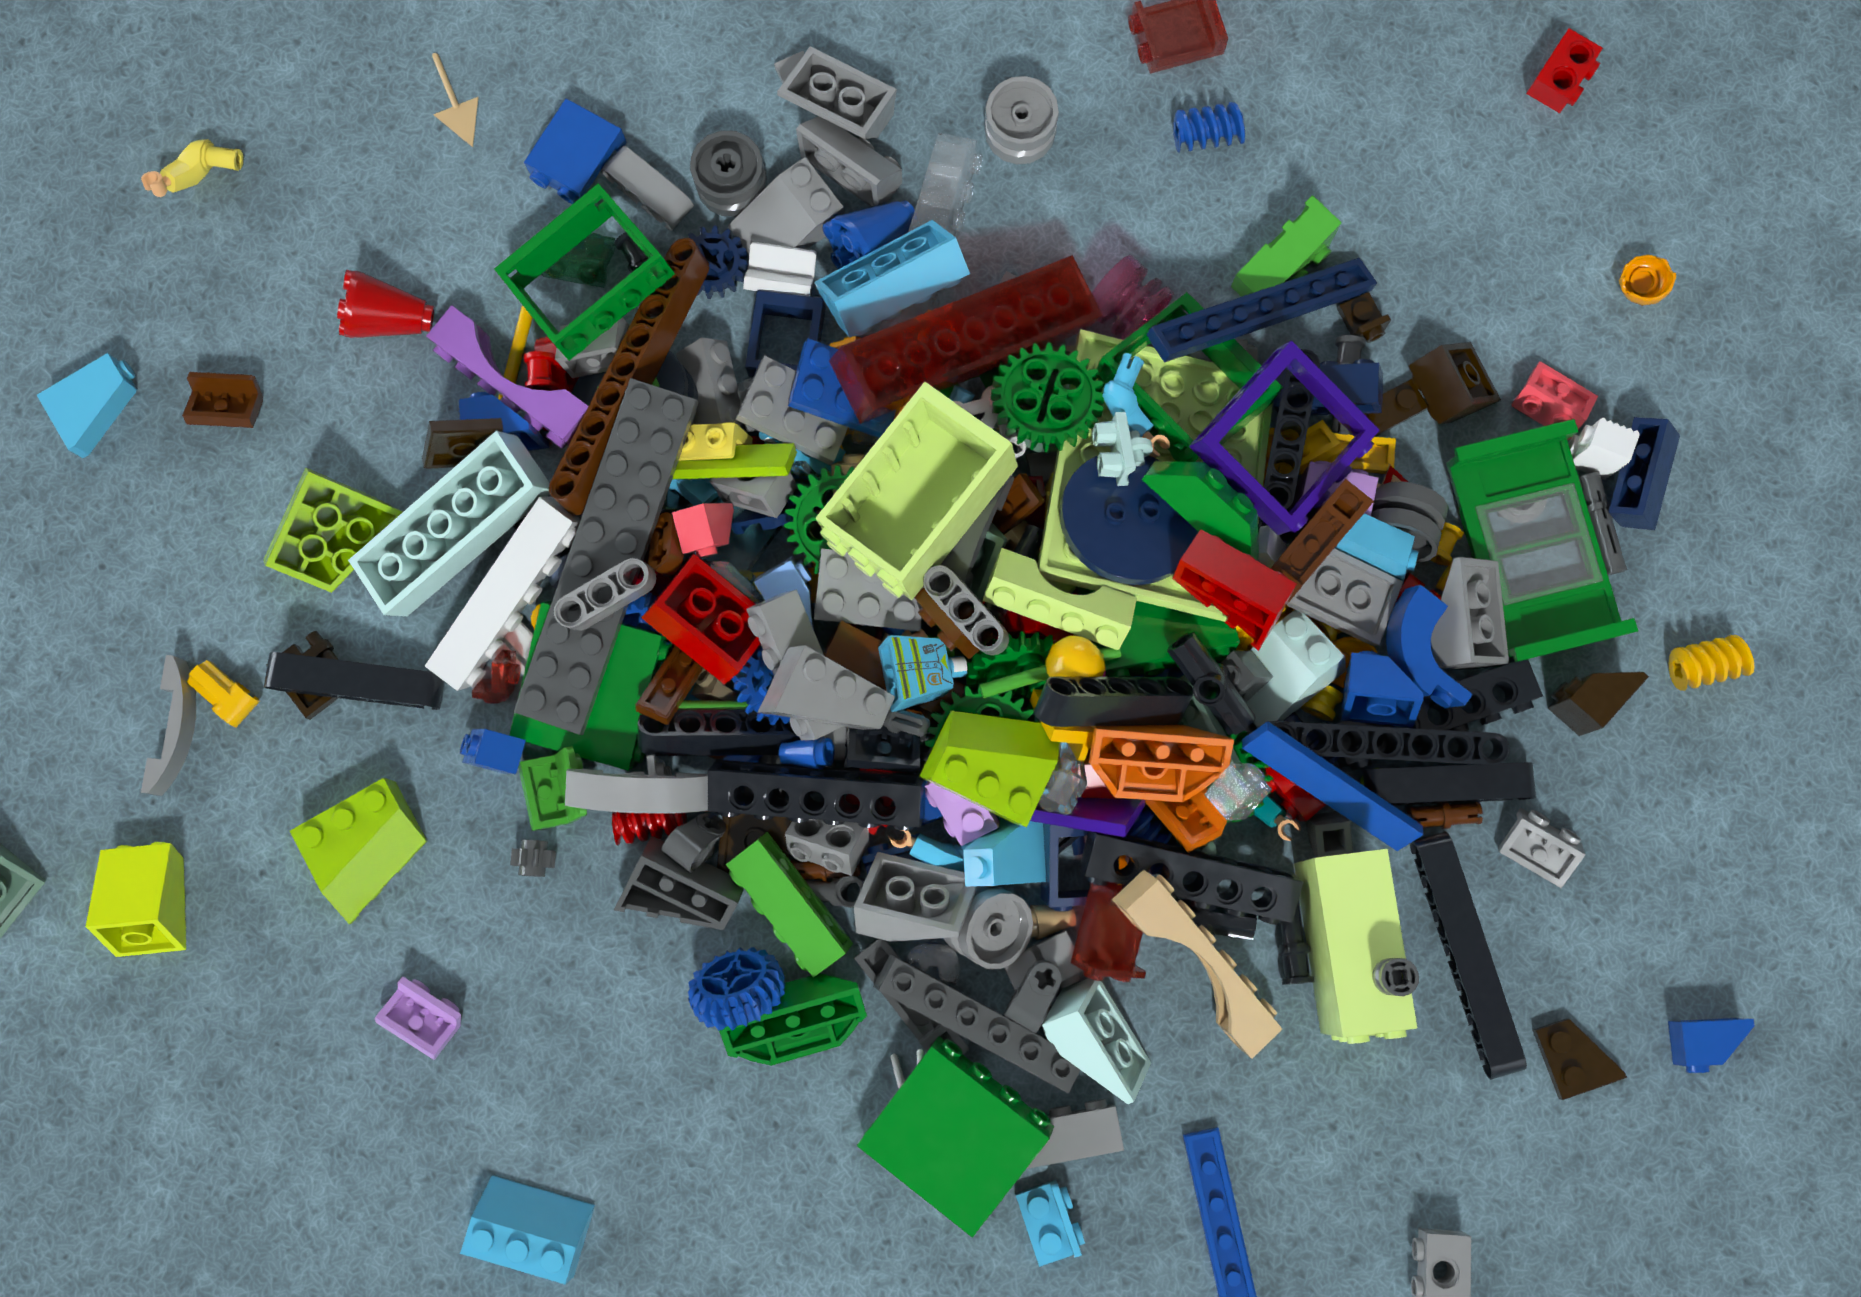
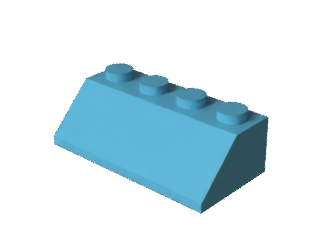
[814,220,970,338]

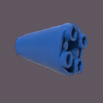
[822,200,918,269]

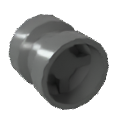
[1372,958,1419,996]

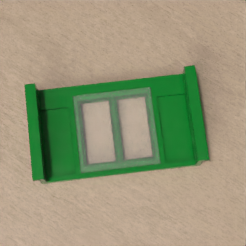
[1446,419,1638,662]

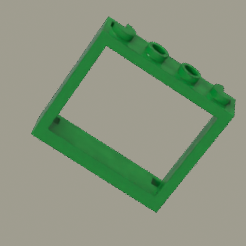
[494,183,675,361]
[1096,292,1283,462]

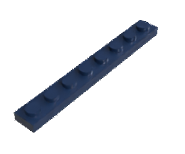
[1147,258,1377,363]

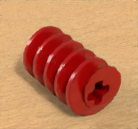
[612,812,687,846]

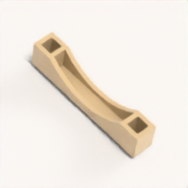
[1112,870,1282,1059]

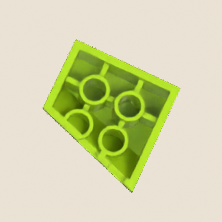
[263,468,403,593]
[919,711,1060,827]
[290,778,427,924]

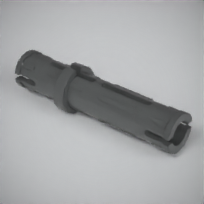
[1579,472,1628,575]

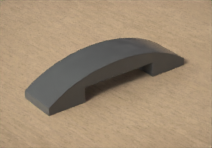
[935,476,1015,608]
[854,939,969,1054]

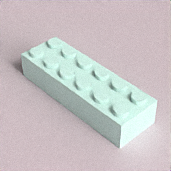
[348,431,550,616]

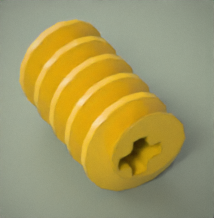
[1668,635,1755,691]

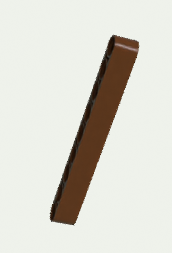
[549,238,710,515]

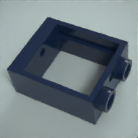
[745,290,826,378]
[1041,823,1119,911]

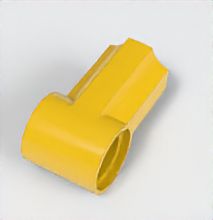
[187,660,260,728]

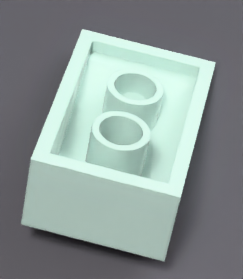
[1246,610,1346,728]
[1042,975,1151,1104]

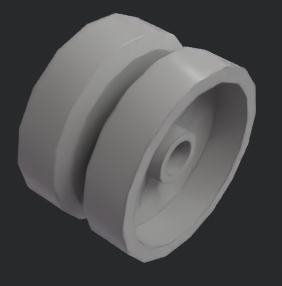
[985,76,1059,164]
[943,885,1033,969]

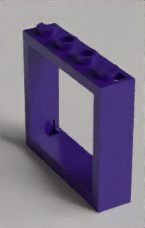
[1189,340,1380,535]

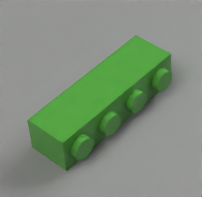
[726,832,853,978]

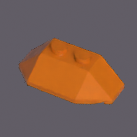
[1089,725,1234,802]

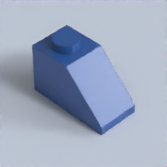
[1668,1018,1755,1073]

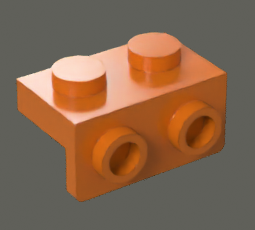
[1145,788,1229,853]

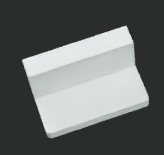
[743,241,817,297]

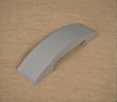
[141,655,196,796]
[565,769,708,813]

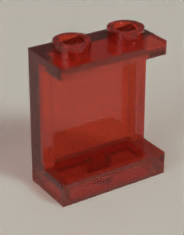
[1128,0,1228,74]
[1070,882,1147,982]

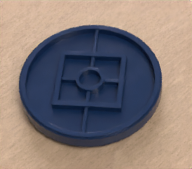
[1059,455,1199,585]

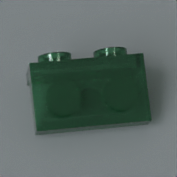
[541,233,616,288]

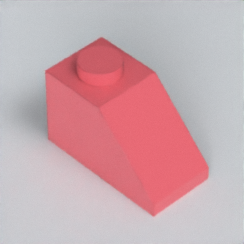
[672,503,734,558]

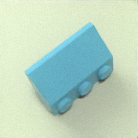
[460,1175,595,1284]

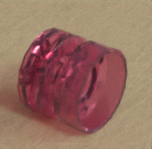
[1084,254,1175,340]

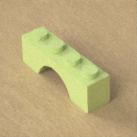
[983,548,1137,650]

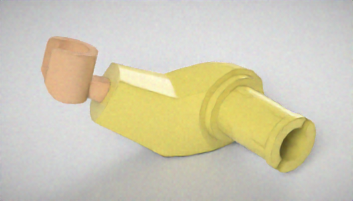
[141,139,243,197]

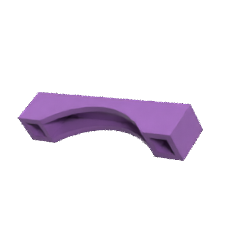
[426,305,588,449]

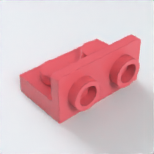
[1512,361,1598,440]

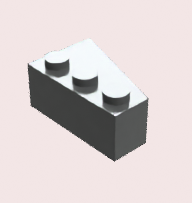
[614,836,744,930]

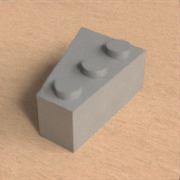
[757,645,895,730]

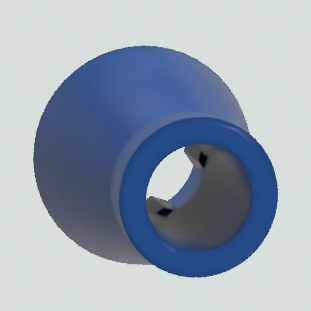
[779,736,835,770]

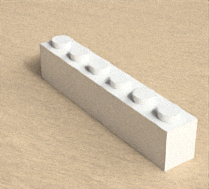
[425,497,581,691]

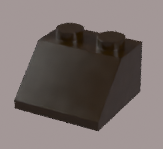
[1408,342,1501,425]
[1548,672,1649,736]

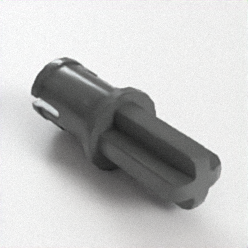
[883,709,930,737]

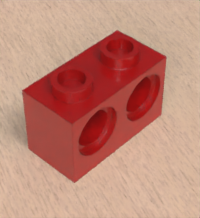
[1526,28,1603,113]

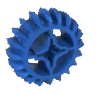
[688,947,785,1031]

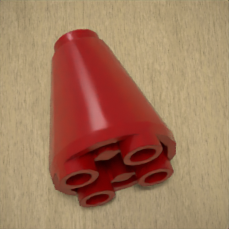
[337,270,435,338]

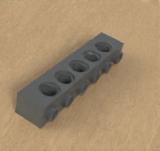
[874,954,1080,1094]

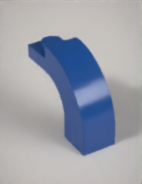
[1386,585,1473,708]

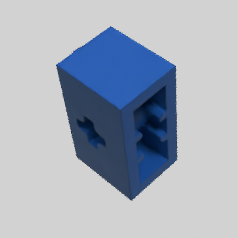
[460,729,526,774]

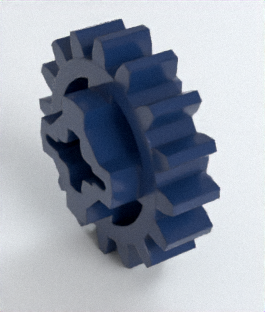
[688,225,748,299]

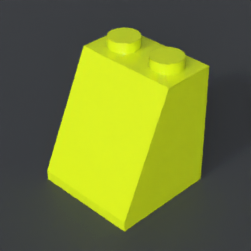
[85,842,186,957]

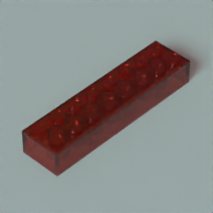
[829,255,1103,424]

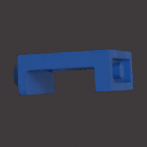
[524,99,627,204]

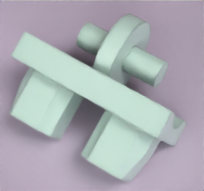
[1091,412,1153,486]

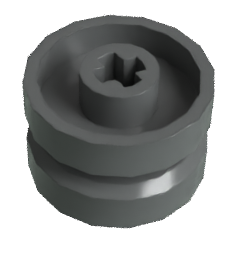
[690,130,767,217]
[1371,482,1449,563]

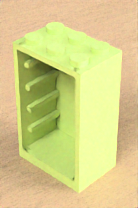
[815,382,1018,600]
[1294,849,1417,1044]

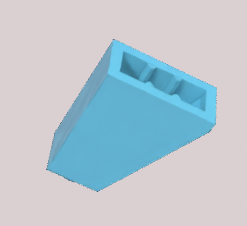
[37,353,137,458]
[1335,513,1419,583]
[963,818,1046,887]

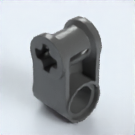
[662,813,726,872]
[1003,960,1062,1033]

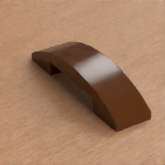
[1270,479,1374,607]

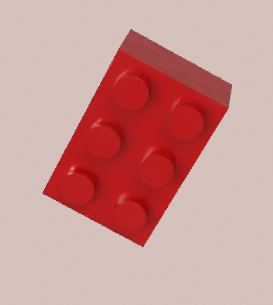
[641,554,760,685]

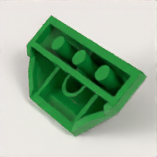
[1142,461,1259,561]
[719,973,867,1066]

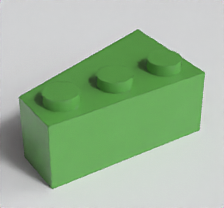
[1231,195,1342,297]

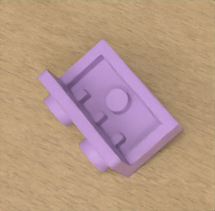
[925,781,1000,846]
[375,977,461,1060]

